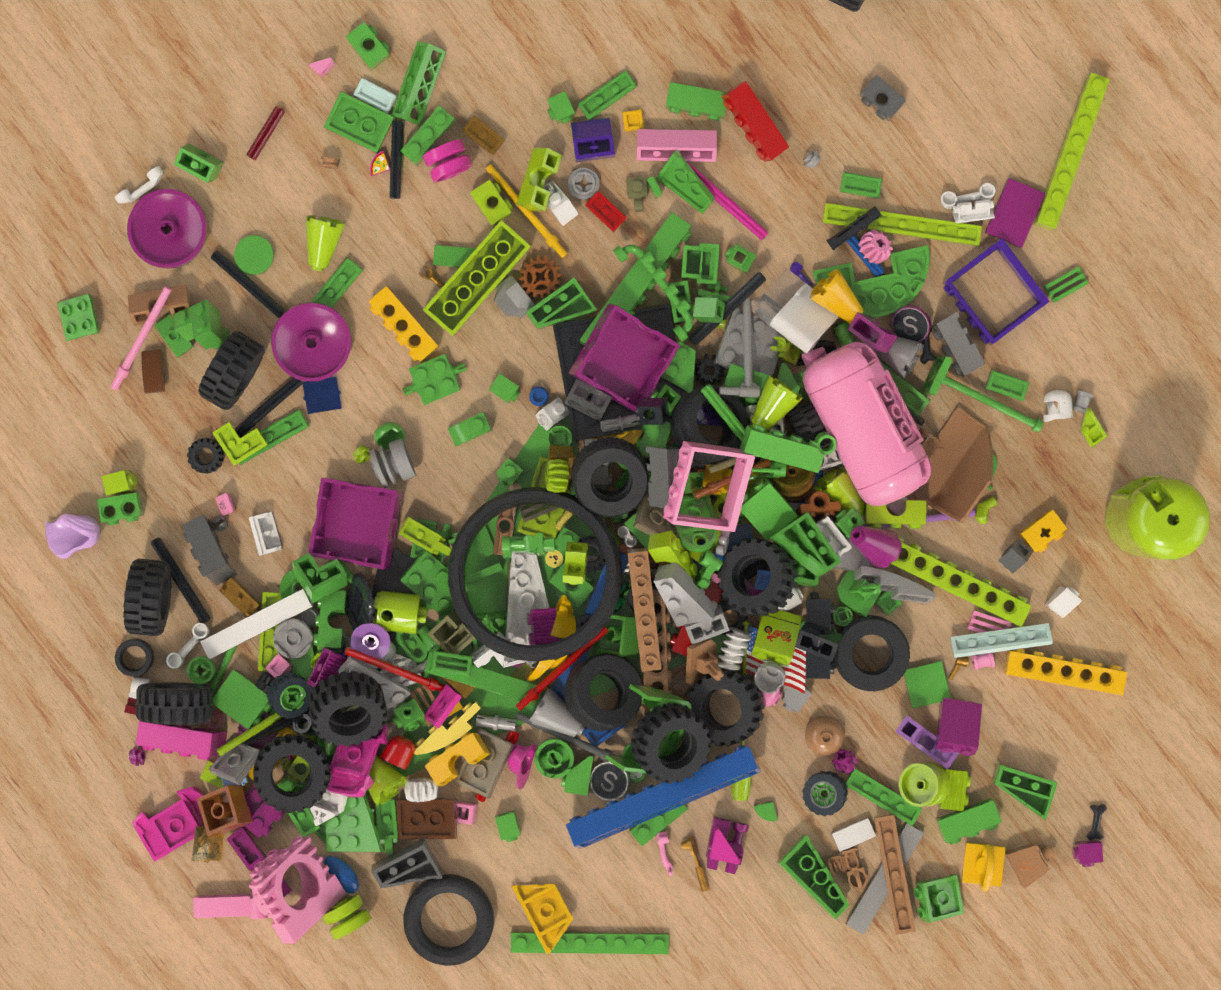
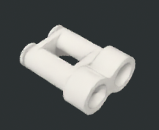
[617,526,637,547]

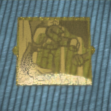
[192,826,224,863]

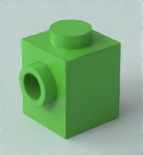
[547,91,575,124]
[692,295,725,323]
[496,458,524,486]
[555,526,581,555]

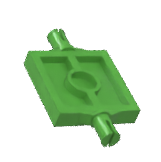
[402,354,467,405]

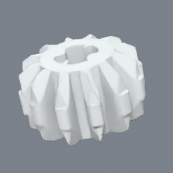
[404,777,438,802]

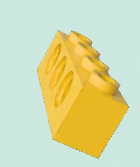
[368,286,439,363]

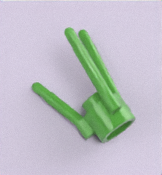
[749,461,786,480]

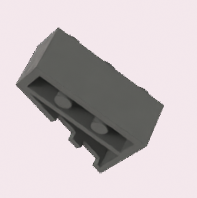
[646,446,683,508]
[371,839,443,889]

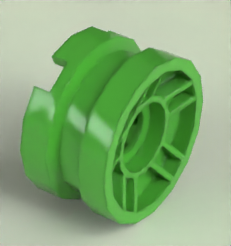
[186,656,216,684]

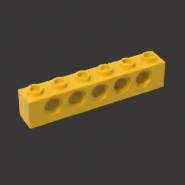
[1003,649,1127,695]

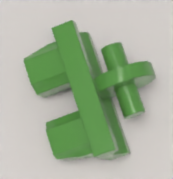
[697,279,731,303]

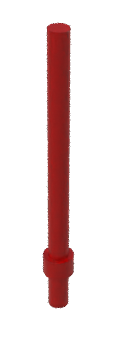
[515,626,608,711]
[344,647,446,692]

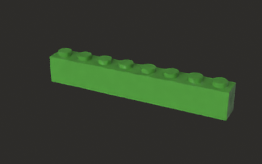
[580,212,692,345]

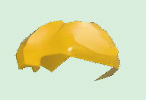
[526,595,576,681]

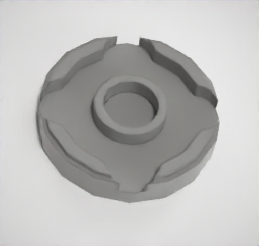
[273,619,313,659]

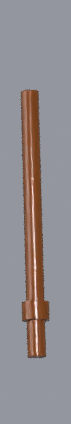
[693,459,774,499]

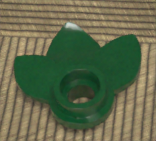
[613,580,631,613]

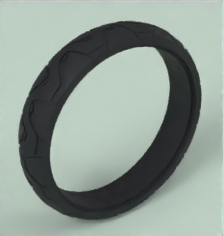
[448,487,622,661]

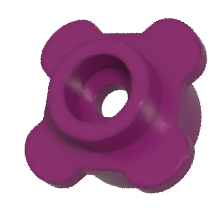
[129,746,146,766]

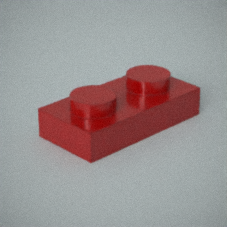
[585,191,627,233]

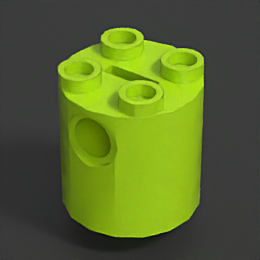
[373,591,427,634]

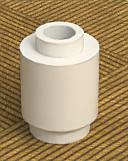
[778,587,804,612]

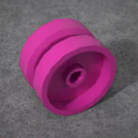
[422,139,473,183]

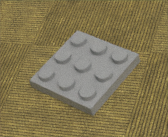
[714,308,785,376]

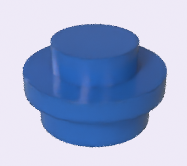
[529,387,549,406]

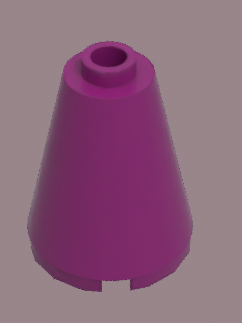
[850,526,902,568]

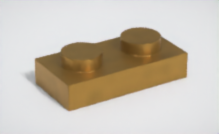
[462,115,505,156]

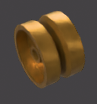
[770,464,814,502]

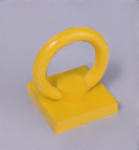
[961,842,1006,892]

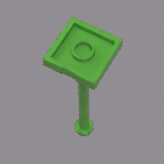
[921,356,1044,432]

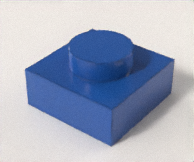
[755,569,771,591]

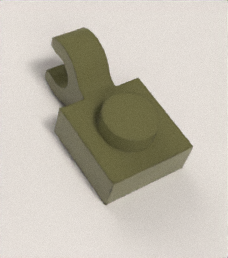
[626,176,648,212]

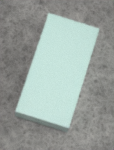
[353,78,397,114]

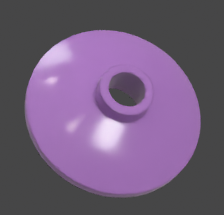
[351,623,391,659]

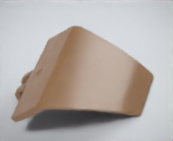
[911,407,993,523]

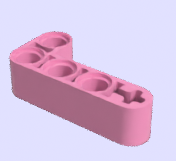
[193,894,268,919]

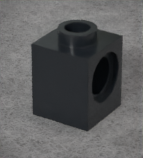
[636,398,669,425]

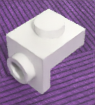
[535,397,569,431]

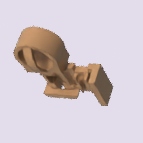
[826,847,868,889]

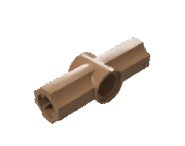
[493,507,516,555]

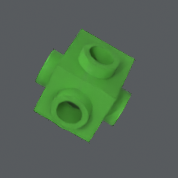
[650,385,681,416]
[833,508,865,539]
[393,699,425,733]

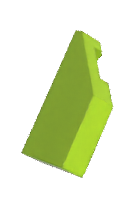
[1080,408,1107,448]

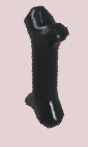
[920,328,937,364]
[1086,804,1107,840]

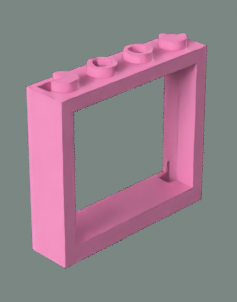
[663,441,755,532]

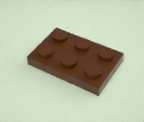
[396,798,457,839]

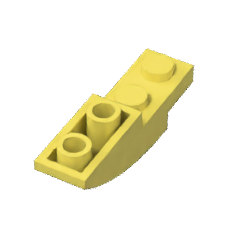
[414,701,482,755]

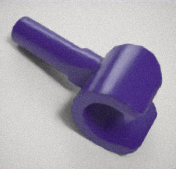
[790,262,812,286]

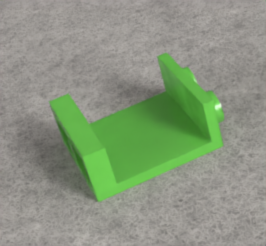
[448,526,503,585]

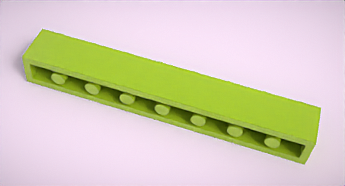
[1034,73,1110,231]

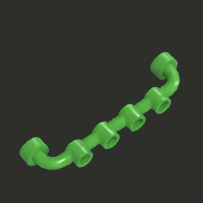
[613,245,693,342]

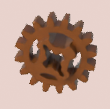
[519,256,562,299]

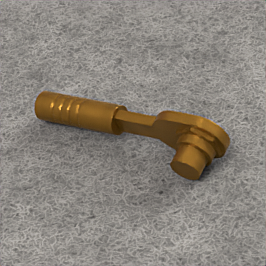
[681,837,709,892]

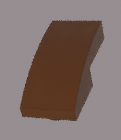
[141,349,165,394]

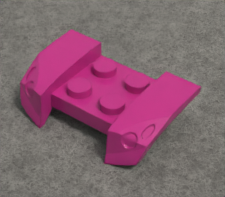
[327,725,388,797]
[132,787,206,862]

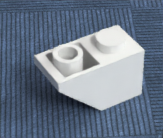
[544,180,578,226]
[1045,586,1082,618]

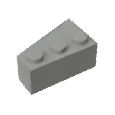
[654,562,717,627]

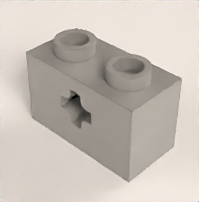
[685,604,730,645]

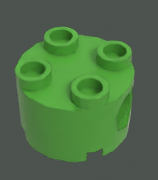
[534,737,574,779]

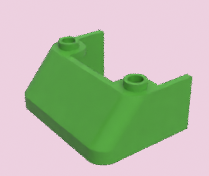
[605,684,691,773]

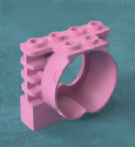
[249,836,346,943]

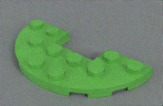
[812,245,930,318]

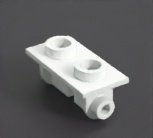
[952,199,995,223]

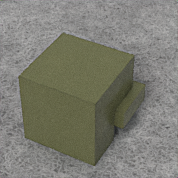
[428,609,475,654]

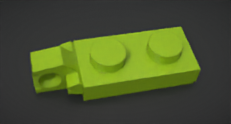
[398,517,452,556]

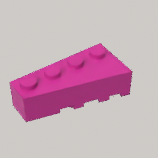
[136,721,228,760]

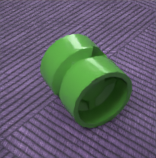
[547,426,573,446]

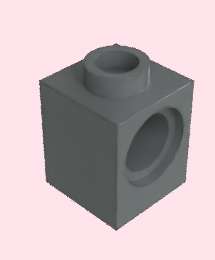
[998,538,1033,573]

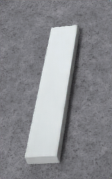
[201,589,313,659]

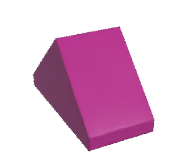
[709,827,740,864]

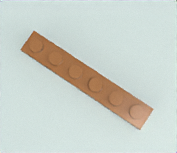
[874,814,916,935]

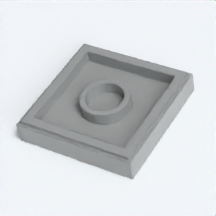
[209,739,260,785]

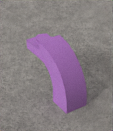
[895,716,960,769]

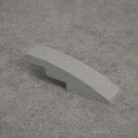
[854,566,936,604]

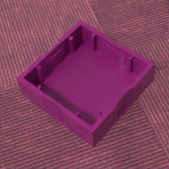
[569,304,680,413]
[308,477,403,569]

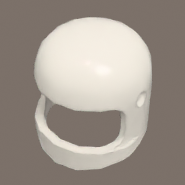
[1043,390,1073,422]

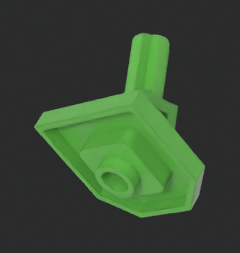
[836,571,881,617]

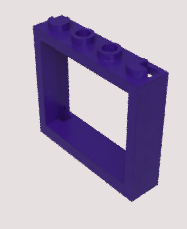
[943,239,1050,345]

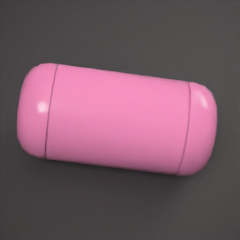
[803,342,932,506]

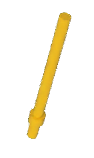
[485,164,568,259]

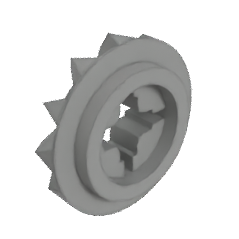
[568,168,599,200]

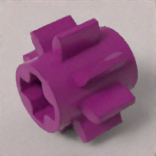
[832,749,858,774]

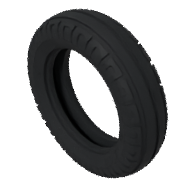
[403,874,494,966]

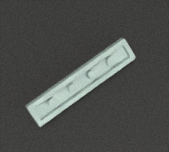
[950,623,1053,658]

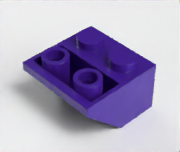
[571,118,615,162]

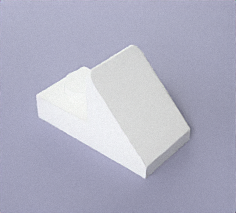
[470,631,506,668]

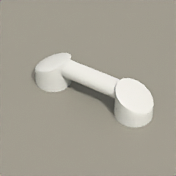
[114,166,163,204]
[941,183,996,209]
[166,623,209,669]

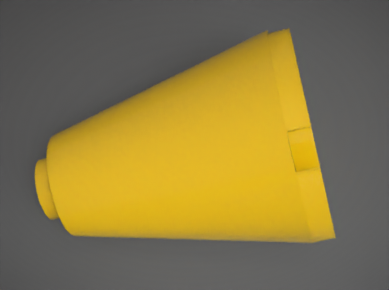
[809,269,863,323]

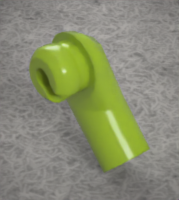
[975,496,997,524]

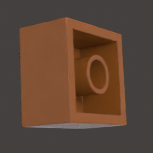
[197,785,252,836]

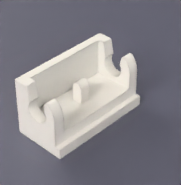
[249,512,283,556]
[816,516,852,558]

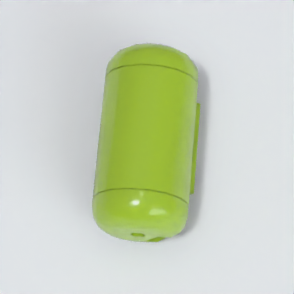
[1105,475,1210,560]

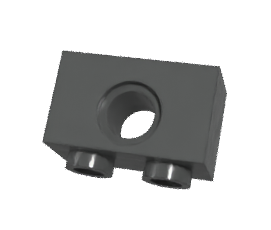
[859,75,906,121]

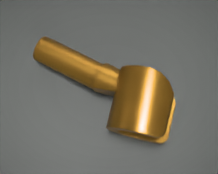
[419,266,444,288]
[948,656,969,680]

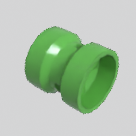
[832,606,853,626]

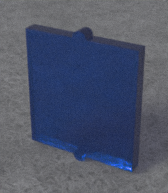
[302,377,342,414]

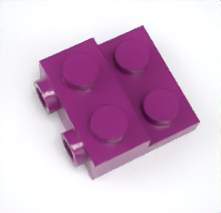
[244,784,285,838]

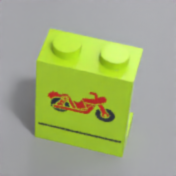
[751,610,802,666]

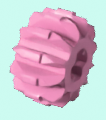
[858,229,893,264]

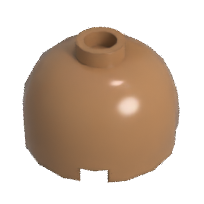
[805,716,844,756]

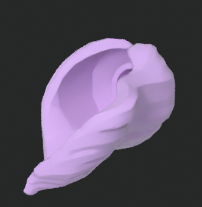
[45,514,100,559]

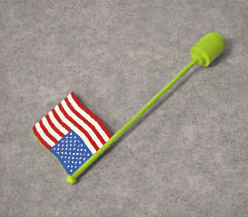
[731,621,806,801]

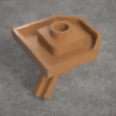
[685,638,724,684]

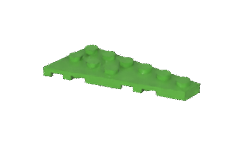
[326,755,384,852]

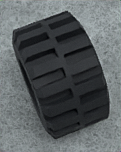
[787,400,831,448]

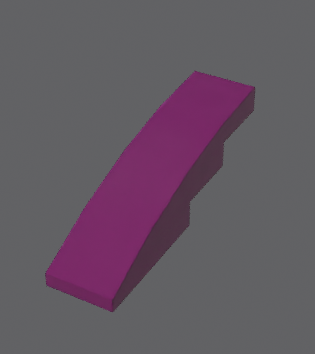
[227,827,292,898]

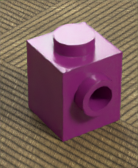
[1072,840,1103,867]

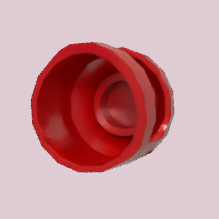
[380,735,415,770]

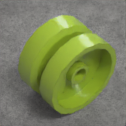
[899,762,950,807]
[322,894,372,940]

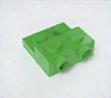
[914,874,964,923]

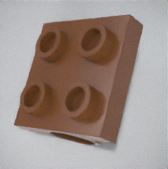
[794,491,841,520]

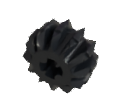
[694,354,726,386]

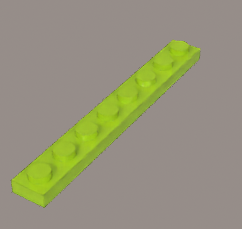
[822,203,982,246]

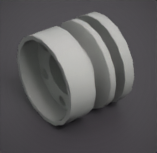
[370,438,416,488]

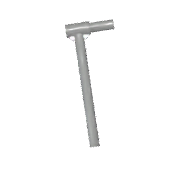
[719,298,760,397]

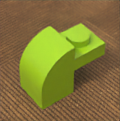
[563,542,588,585]

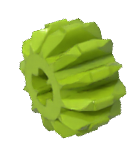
[546,459,569,493]

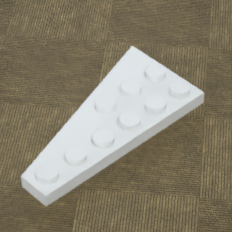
[503,552,549,668]

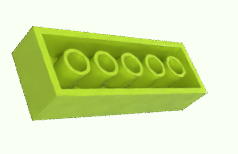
[423,220,531,336]

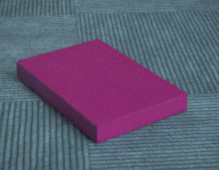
[985,178,1045,248]

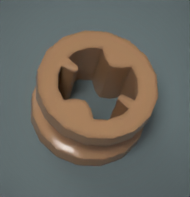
[320,156,339,169]

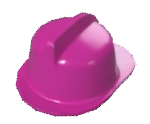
[507,744,537,789]

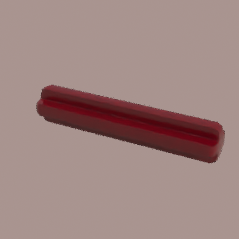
[247,106,285,160]

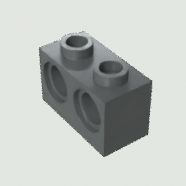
[565,379,612,421]

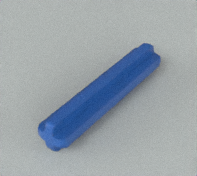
[846,235,884,277]

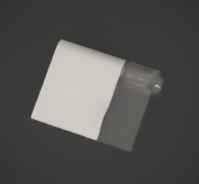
[751,269,839,354]

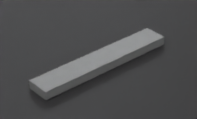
[846,822,924,934]

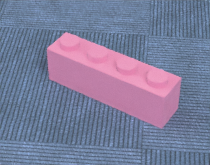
[637,129,717,162]

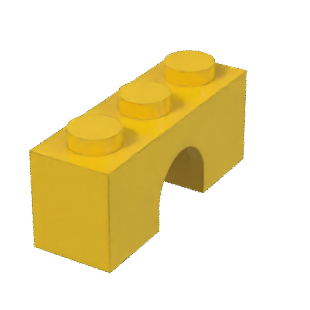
[425,732,490,786]

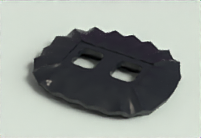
[346,572,375,630]

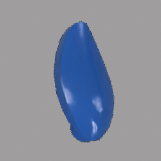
[324,856,359,893]

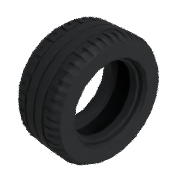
[671,385,749,465]

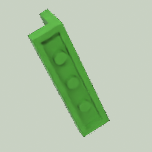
[391,41,446,126]

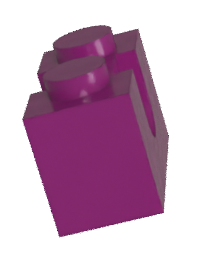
[848,313,898,353]

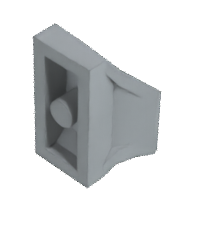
[494,275,535,319]

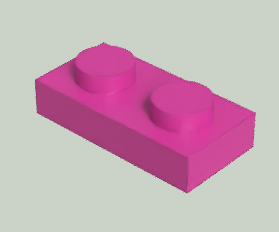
[425,684,462,728]

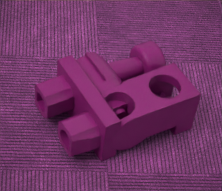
[706,816,749,874]

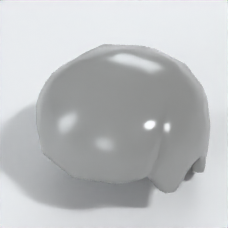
[754,662,786,693]

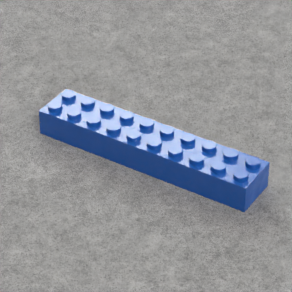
[565,745,762,849]

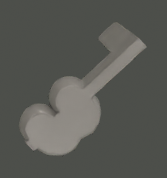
[715,517,730,556]

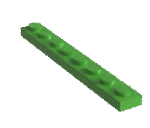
[511,932,669,954]

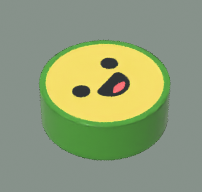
[544,549,564,569]

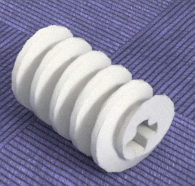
[718,627,751,671]

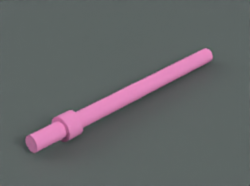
[110,286,172,390]

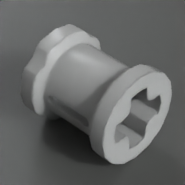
[1073,390,1094,413]

